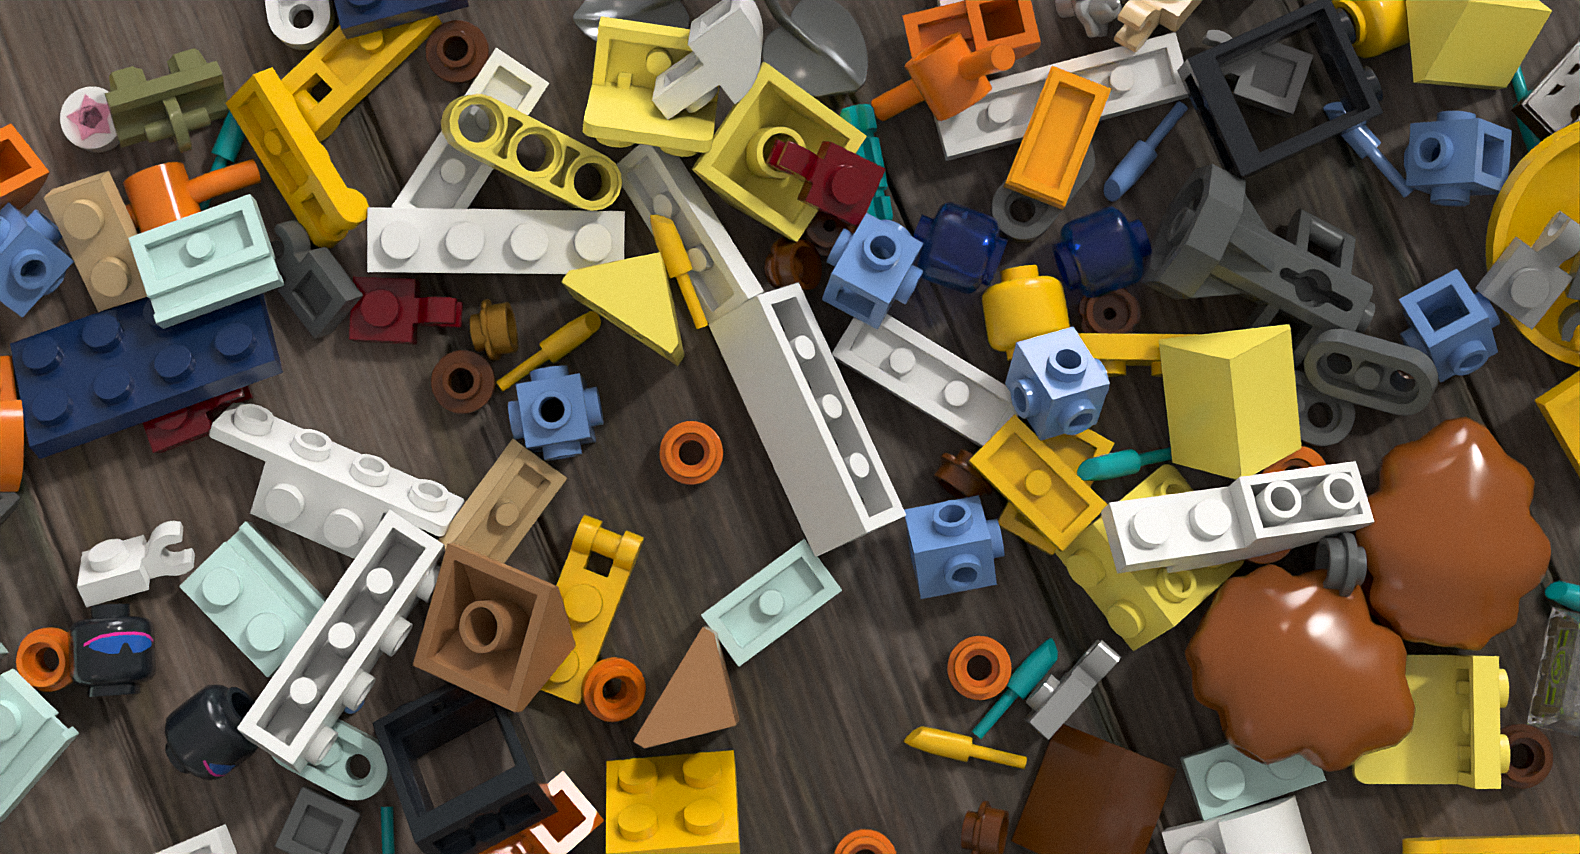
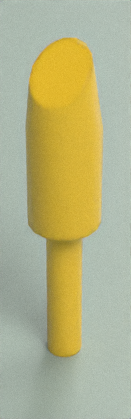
[650,215,708,329]
[496,311,601,391]
[904,726,1027,769]

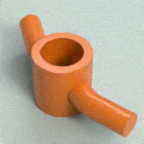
[871,32,1015,121]
[123,159,261,233]

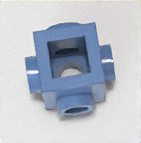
[1404,111,1512,206]
[0,202,74,318]
[822,213,924,330]
[1399,269,1500,383]
[1005,327,1110,441]
[508,365,604,461]
[904,495,1005,599]

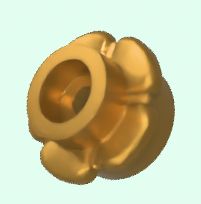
[470,299,518,361]

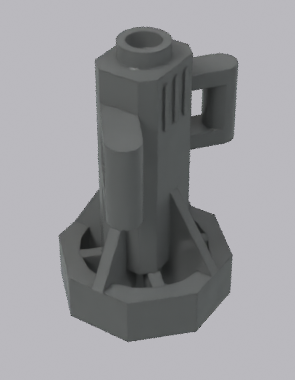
[1142,164,1375,369]

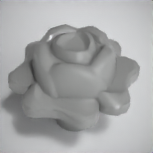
[1055,0,1122,38]

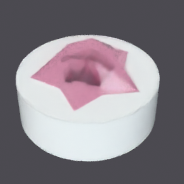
[60,87,119,153]

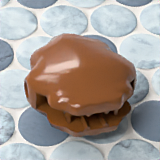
[1354,416,1551,651]
[1185,564,1416,772]

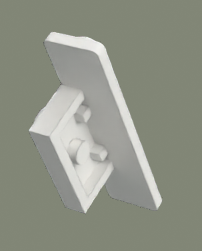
[209,402,465,559]

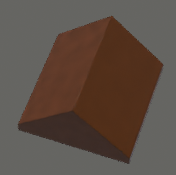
[1011,724,1177,854]

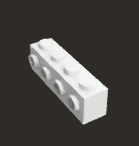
[709,282,906,557]
[237,509,445,773]

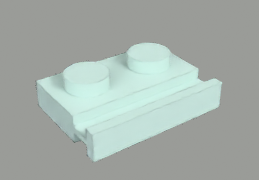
[128,194,284,329]
[179,521,327,677]
[0,668,79,822]

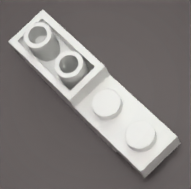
[1101,461,1374,574]

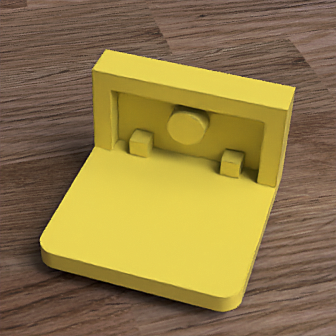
[582,16,720,157]
[1055,464,1244,651]
[1352,655,1510,789]

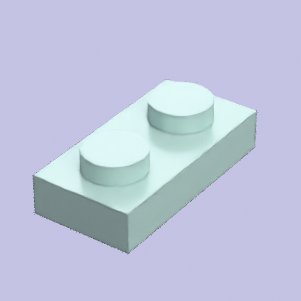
[701,539,842,666]
[1180,742,1326,821]

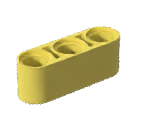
[441,94,622,211]

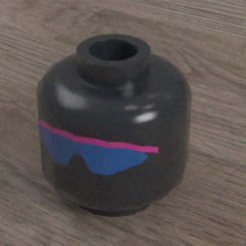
[68,604,156,697]
[164,684,259,781]

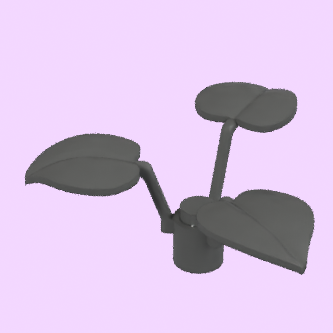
[573,0,868,98]

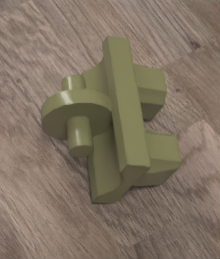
[104,48,230,154]

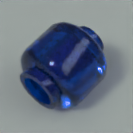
[913,202,1008,295]
[1052,206,1152,299]

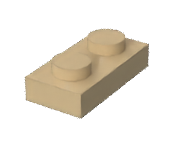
[43,171,147,312]
[438,439,567,563]

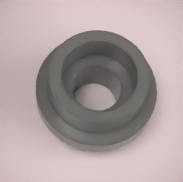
[1314,532,1367,597]

